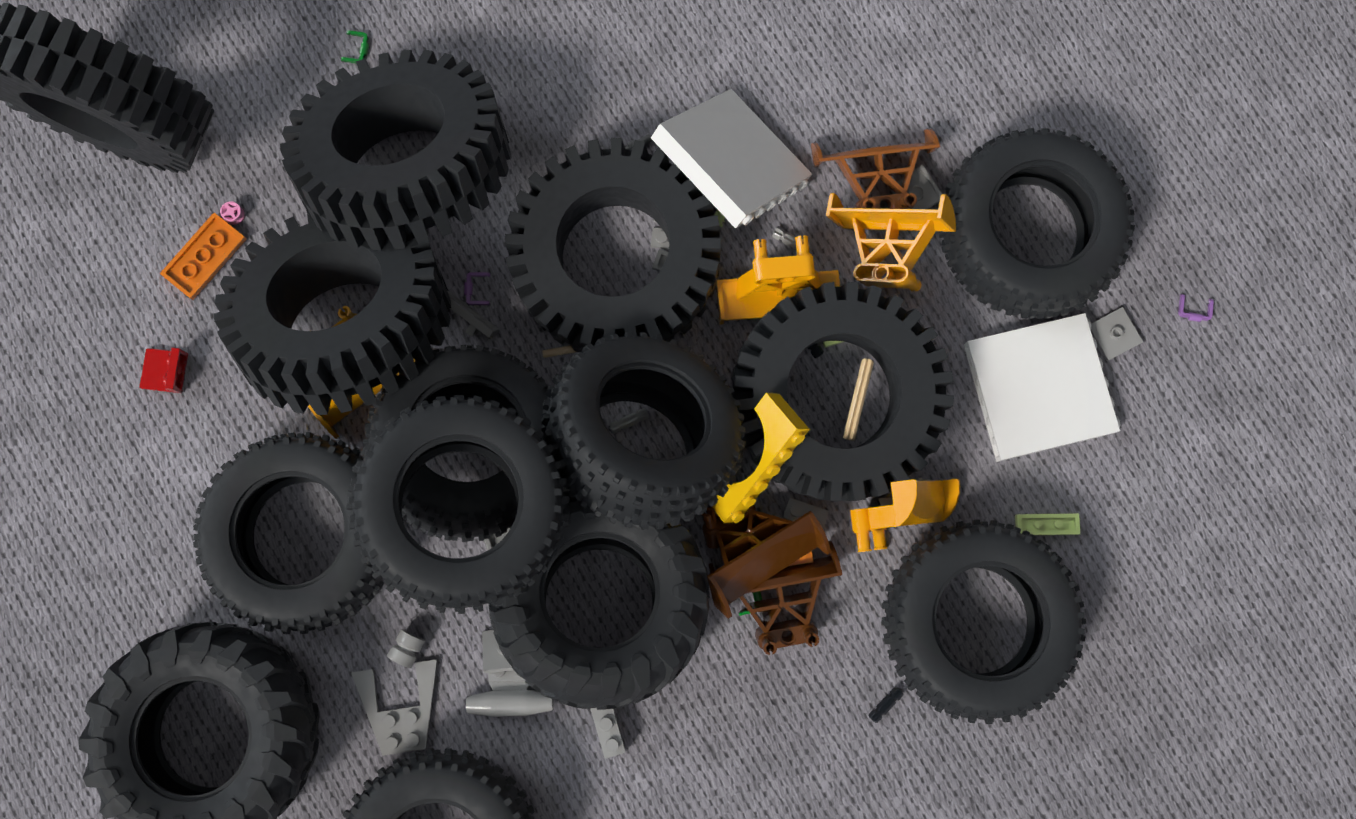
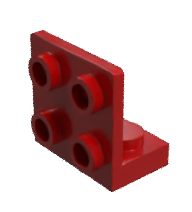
[139,348,188,394]

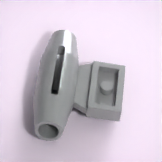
[466,670,554,717]

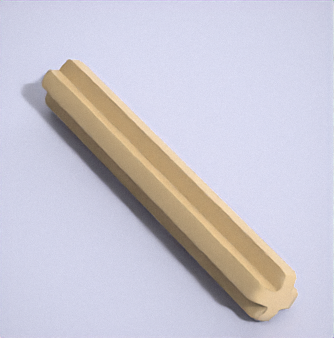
[843,358,874,441]

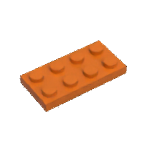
[159,213,247,300]

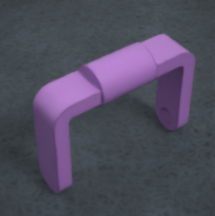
[464,272,490,305]
[1178,294,1214,322]

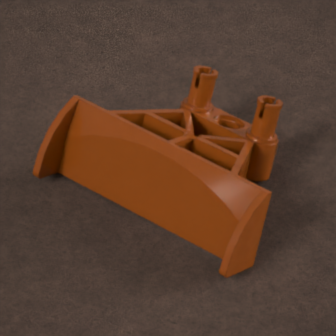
[811,129,940,209]

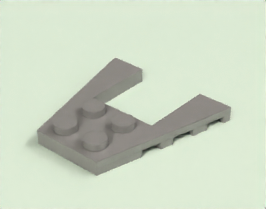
[352,659,438,756]

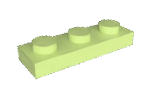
[1015,513,1080,535]

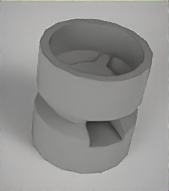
[387,629,425,669]

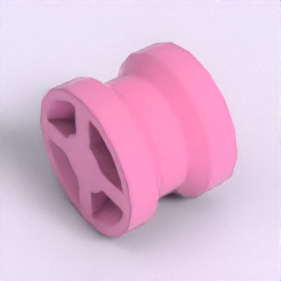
[220,201,245,225]

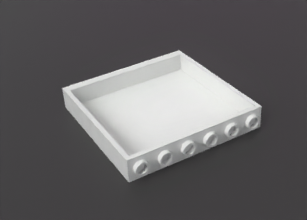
[651,89,812,228]
[964,313,1120,462]

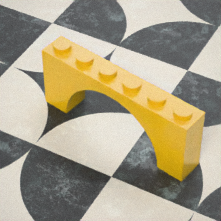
[711,393,810,523]

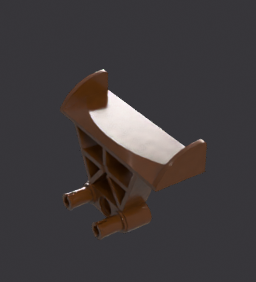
[701,504,831,619]
[708,540,842,655]

